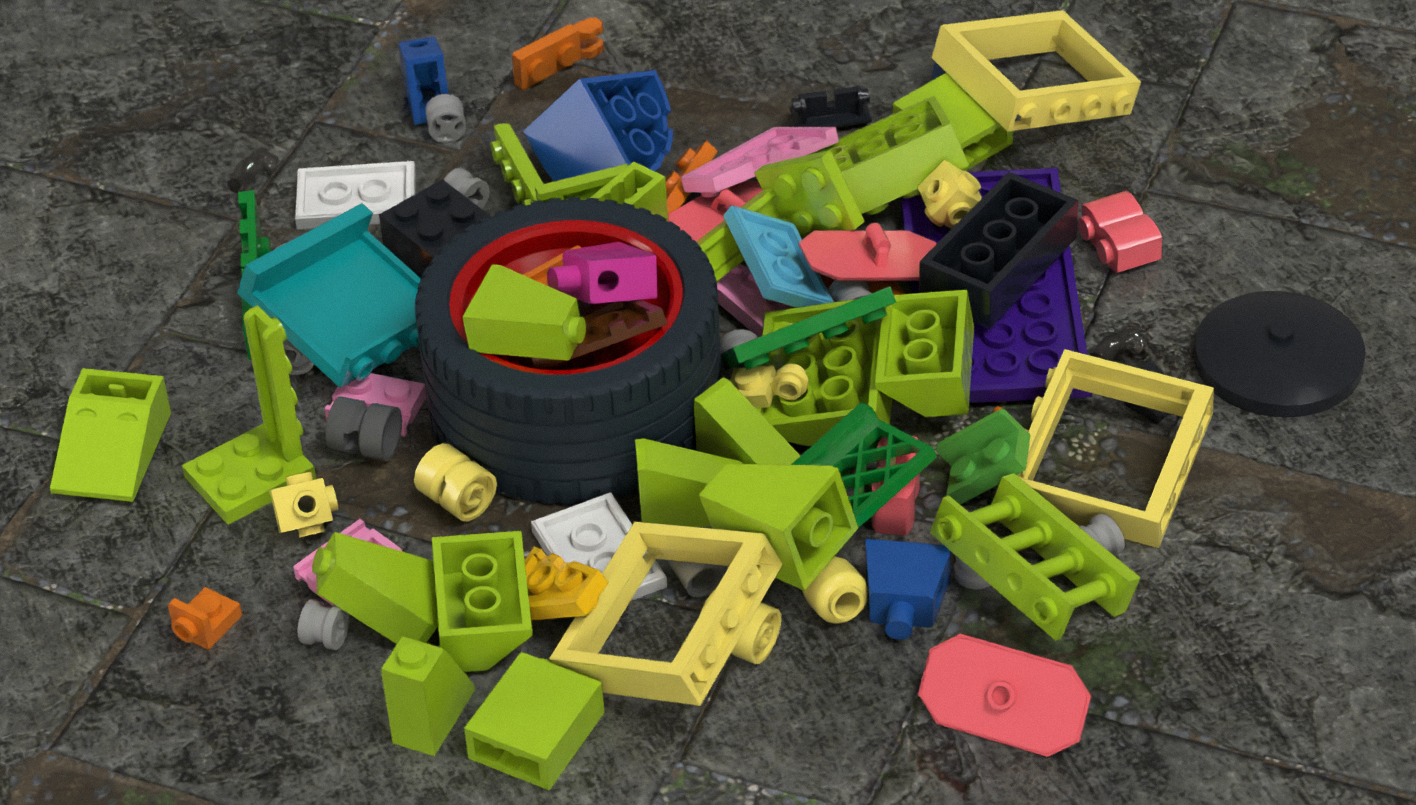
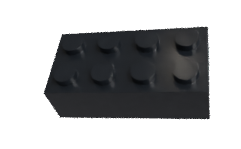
[919,172,1079,329]
[379,179,492,279]

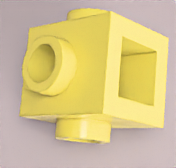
[917,160,982,229]
[270,472,338,537]

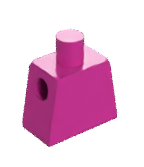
[547,242,657,304]

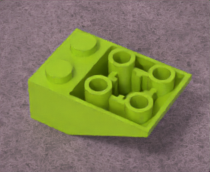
[50,368,171,502]

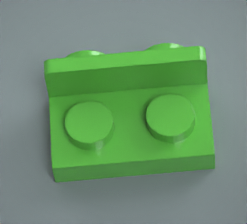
[936,409,1031,505]

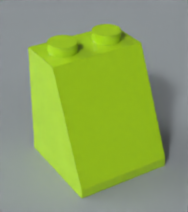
[699,464,858,591]

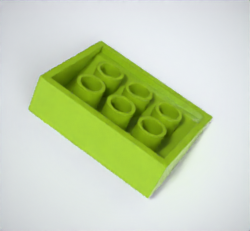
[808,96,969,215]
[756,299,892,446]

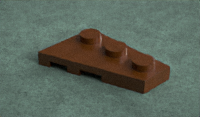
[517,300,667,370]

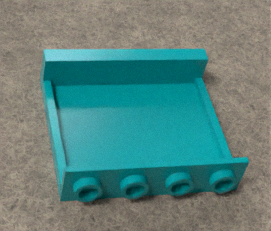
[237,203,421,388]

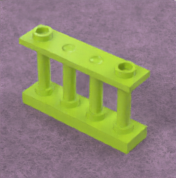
[929,473,1141,641]

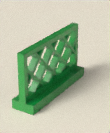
[791,402,937,528]

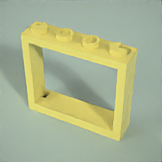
[932,10,1141,132]
[1017,349,1214,548]
[549,522,783,706]

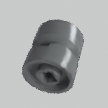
[325,397,402,461]

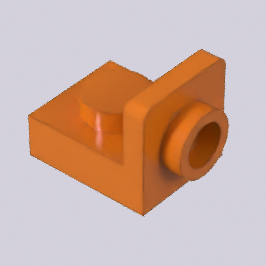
[168,587,243,650]

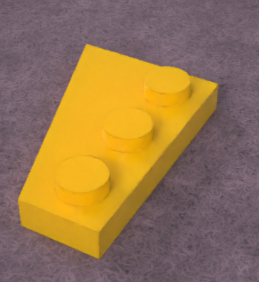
[525,547,609,620]

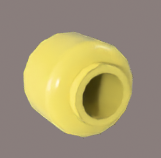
[802,556,869,624]

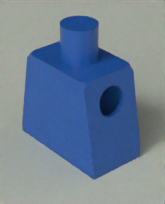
[398,37,450,125]
[865,539,951,640]

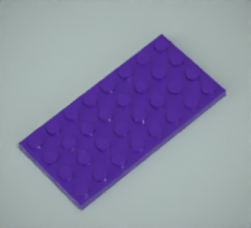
[900,168,1092,403]

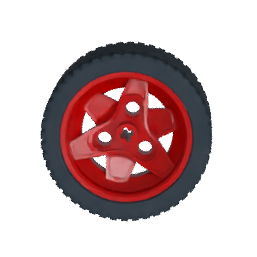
[415,197,722,505]

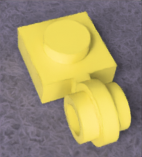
[730,364,809,408]

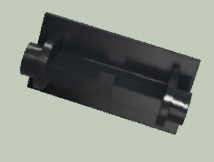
[789,85,872,127]

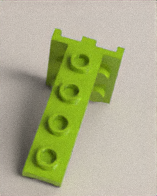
[490,123,628,206]
[697,150,865,282]
[182,305,316,525]

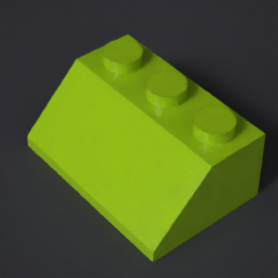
[875,290,974,417]
[432,531,532,672]

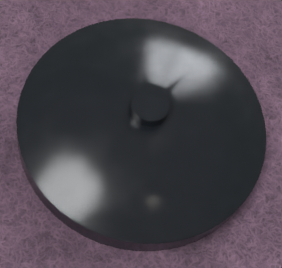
[1194,291,1365,417]

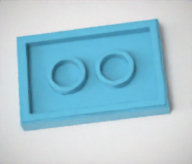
[723,206,834,307]

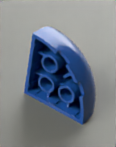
[524,70,673,181]

